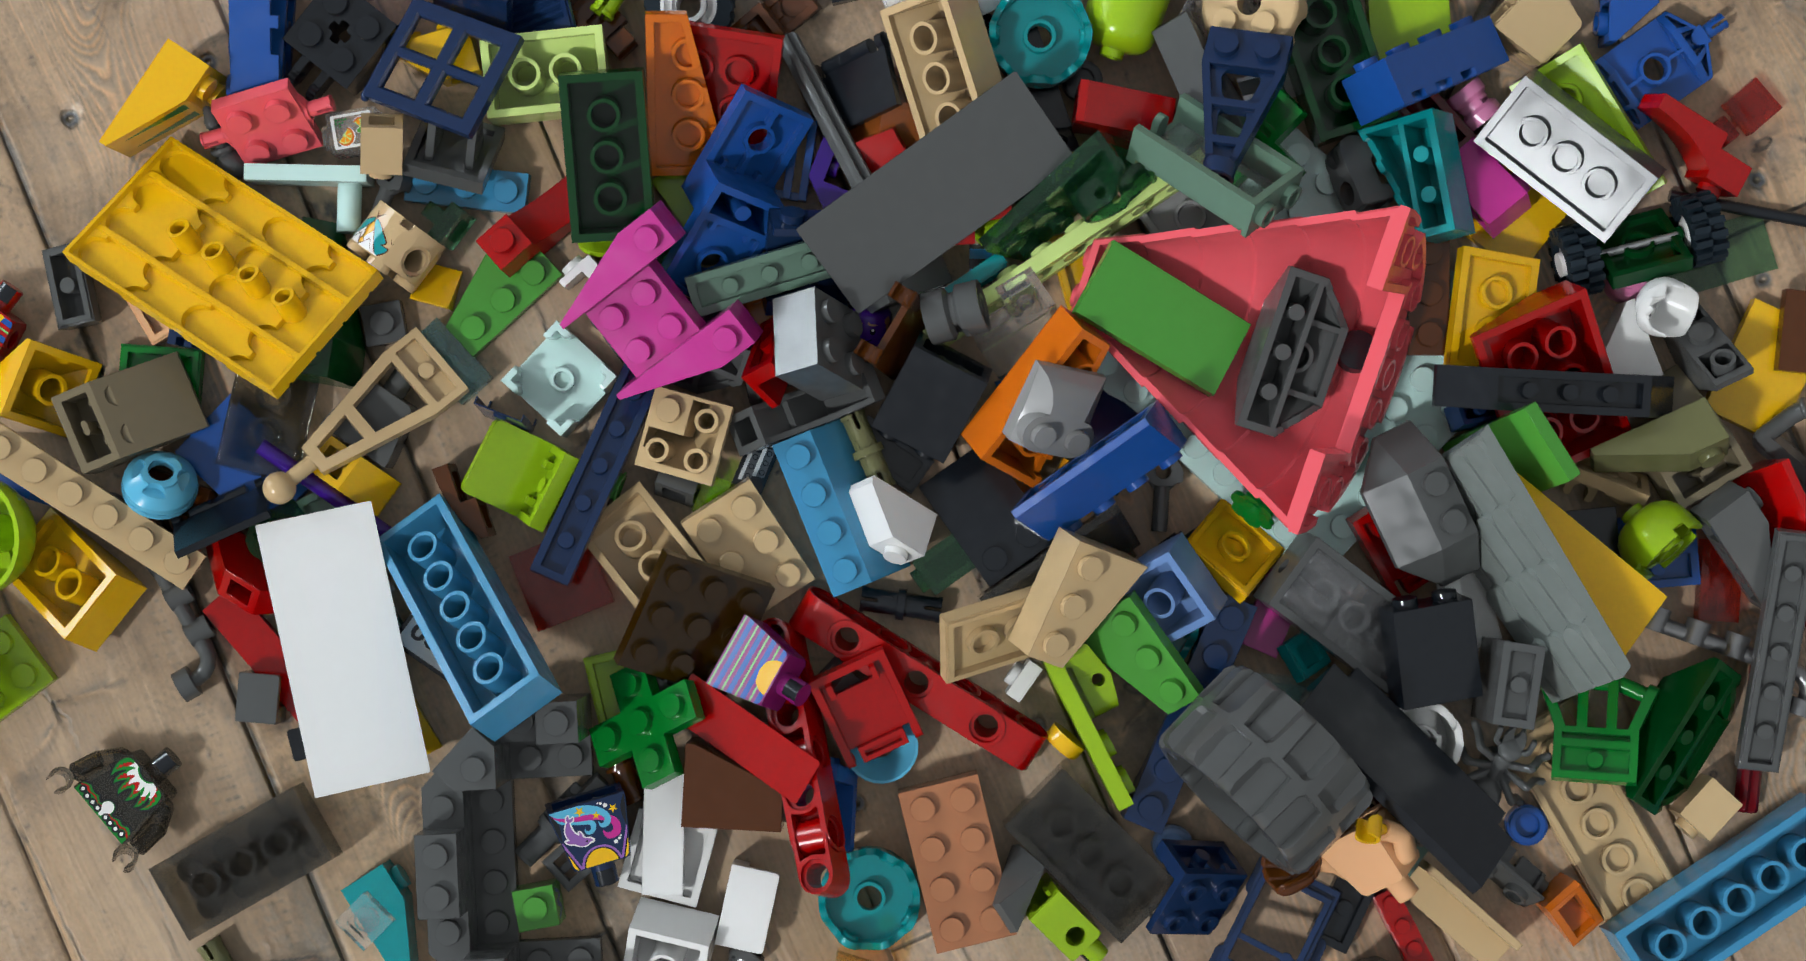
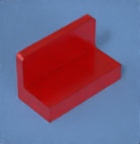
[741,317,788,408]

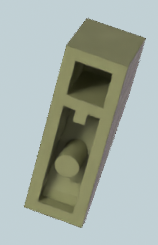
[1590,397,1729,472]

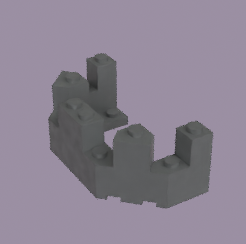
[414,693,603,961]

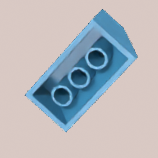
[772,419,911,598]

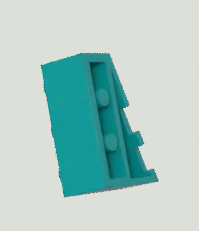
[1358,108,1475,243]

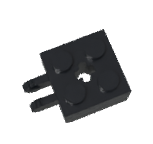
[282,0,398,101]

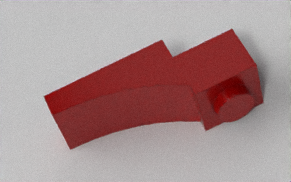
[1637,93,1752,200]
[476,176,571,278]

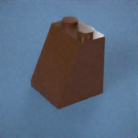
[681,737,786,832]

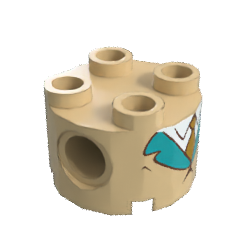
[346,200,446,295]

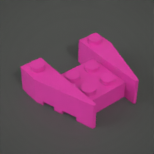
[559,200,764,400]

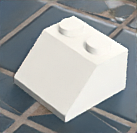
[624,897,720,961]

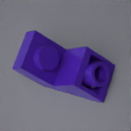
[809,137,848,209]

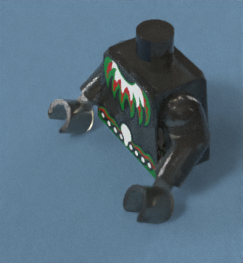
[46,747,182,873]

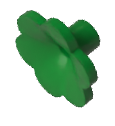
[1231,490,1274,530]

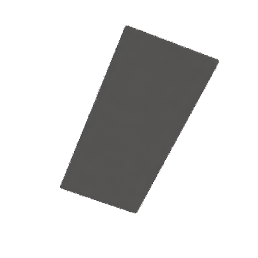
[796,72,1075,313]

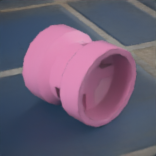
[1446,76,1501,131]

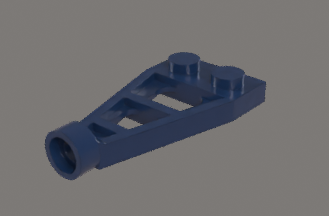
[1202,26,1294,184]

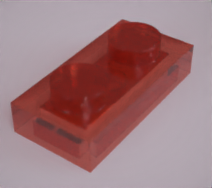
[1693,538,1741,623]

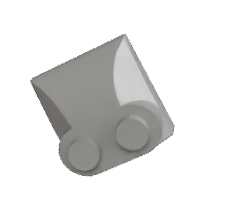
[1002,360,1106,458]

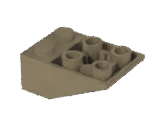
[51,351,210,474]
[1627,364,1753,508]

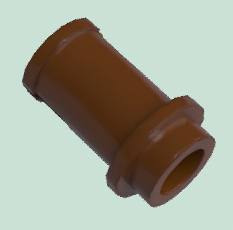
[605,757,644,806]

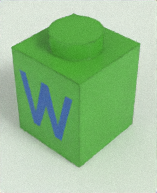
[512,878,566,933]

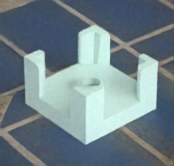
[501,320,618,438]

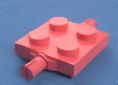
[199,77,336,164]

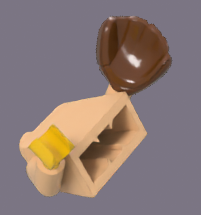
[1261,804,1420,904]

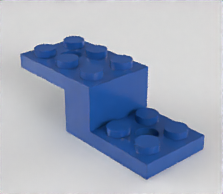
[661,83,814,297]

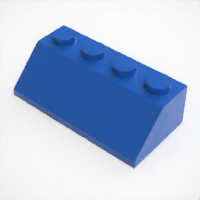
[1011,400,1187,541]

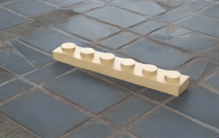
[0,422,208,590]

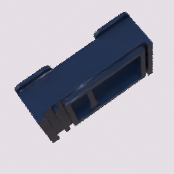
[1209,855,1344,961]

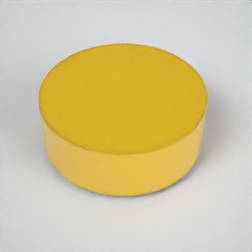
[1046,722,1085,760]

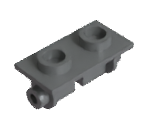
[1488,845,1549,907]

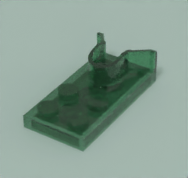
[978,130,1157,262]

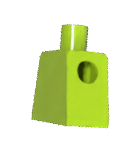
[1026,872,1108,961]

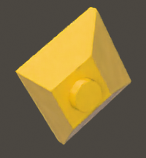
[0,338,103,438]

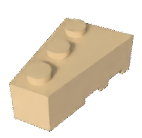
[1008,527,1148,668]

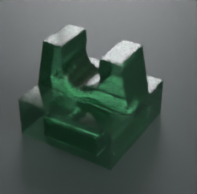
[421,201,477,252]

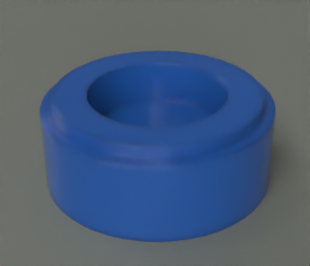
[1504,803,1548,846]

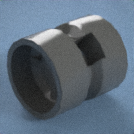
[920,279,991,345]

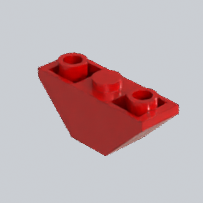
[206,531,274,615]

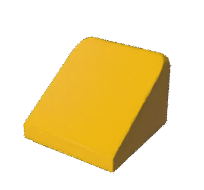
[409,264,463,311]

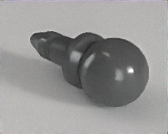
[203,106,244,180]

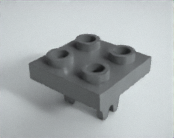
[402,107,505,195]

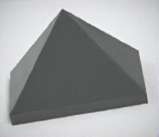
[992,844,1045,933]

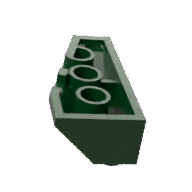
[296,216,366,389]

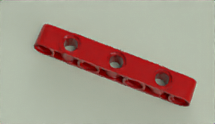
[789,586,1048,770]
[763,617,850,898]

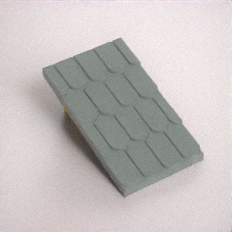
[1441,424,1668,703]

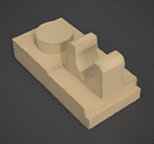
[1562,457,1650,507]

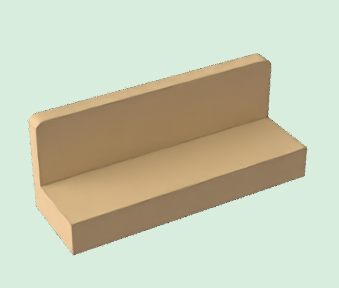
[1409,859,1523,961]

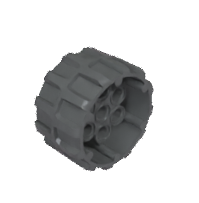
[1159,665,1373,875]

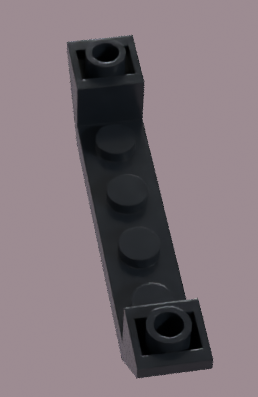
[1432,364,1675,418]

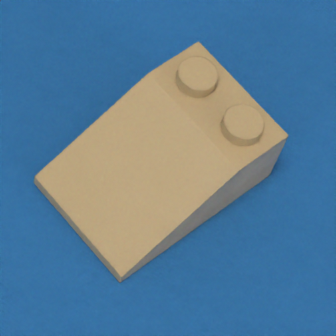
[587,481,703,609]

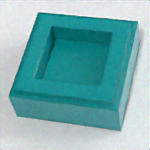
[1277,632,1332,683]

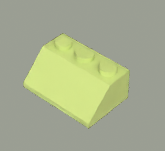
[479,24,610,126]

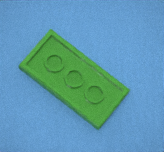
[1072,240,1251,397]
[1442,402,1581,492]

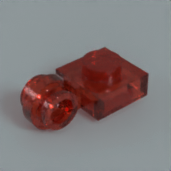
[1713,77,1782,149]

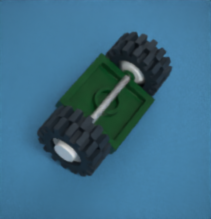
[1548,190,1730,296]

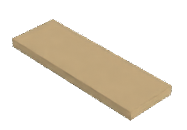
[1500,698,1674,922]

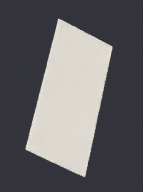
[255,501,430,798]

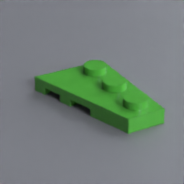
[446,251,564,358]
[1084,590,1204,715]

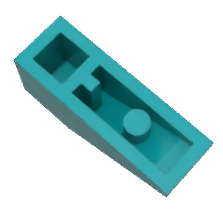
[341,859,419,961]

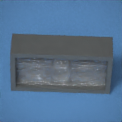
[1253,532,1396,695]

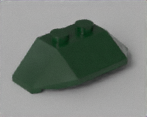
[1625,657,1742,815]

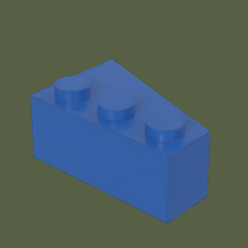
[226,0,296,95]

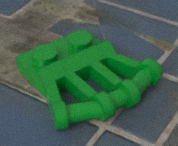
[1540,677,1660,787]

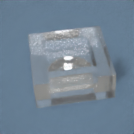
[335,890,396,951]

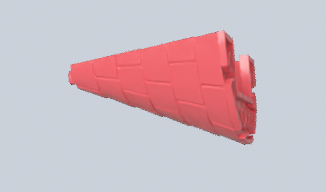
[1070,205,1427,535]

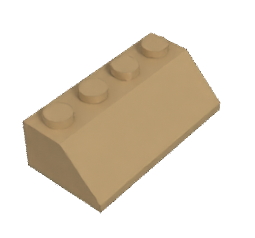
[880,0,1002,139]

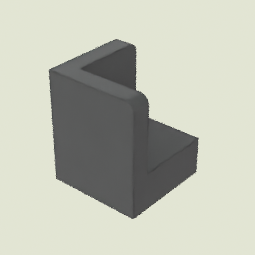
[235,670,286,725]

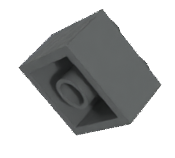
[772,286,865,401]

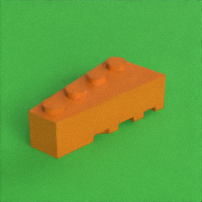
[961,305,1110,487]

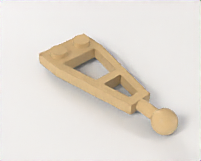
[262,327,469,504]

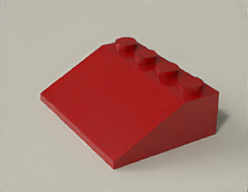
[1470,280,1631,463]

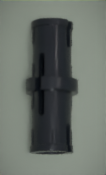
[859,586,943,623]

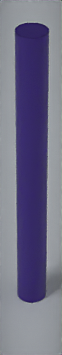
[255,439,392,537]

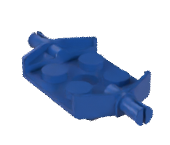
[1594,11,1729,131]

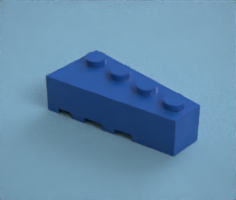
[1341,15,1510,126]

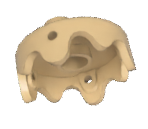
[1202,0,1308,44]

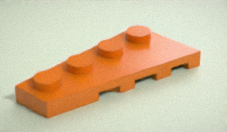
[645,10,717,176]

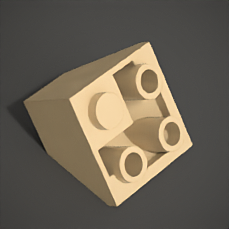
[634,387,735,487]

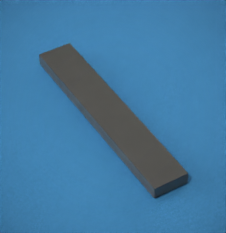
[1734,528,1806,773]

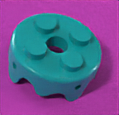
[988,0,1093,89]
[818,846,920,950]

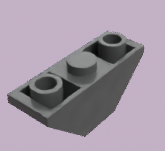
[1663,303,1754,391]

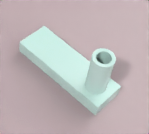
[244,163,375,234]

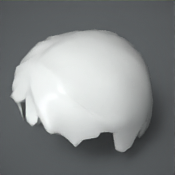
[1635,276,1699,338]

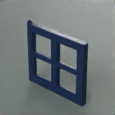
[361,0,525,140]

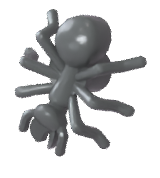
[1461,719,1552,806]

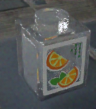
[321,106,382,160]

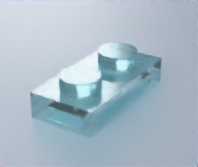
[421,318,494,405]

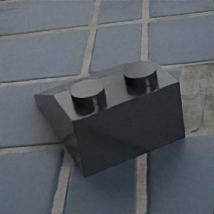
[919,449,1054,587]

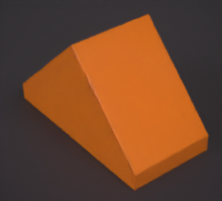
[1535,872,1604,947]

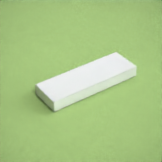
[641,774,685,896]

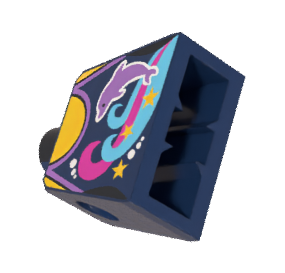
[545,782,631,887]

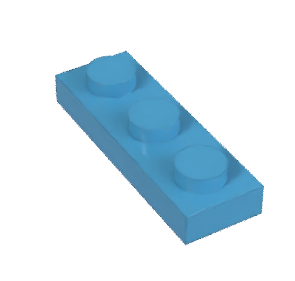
[404,170,531,214]

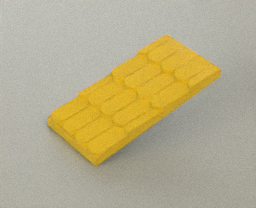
[62,136,384,399]

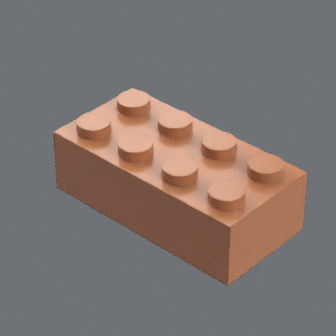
[898,770,1017,954]

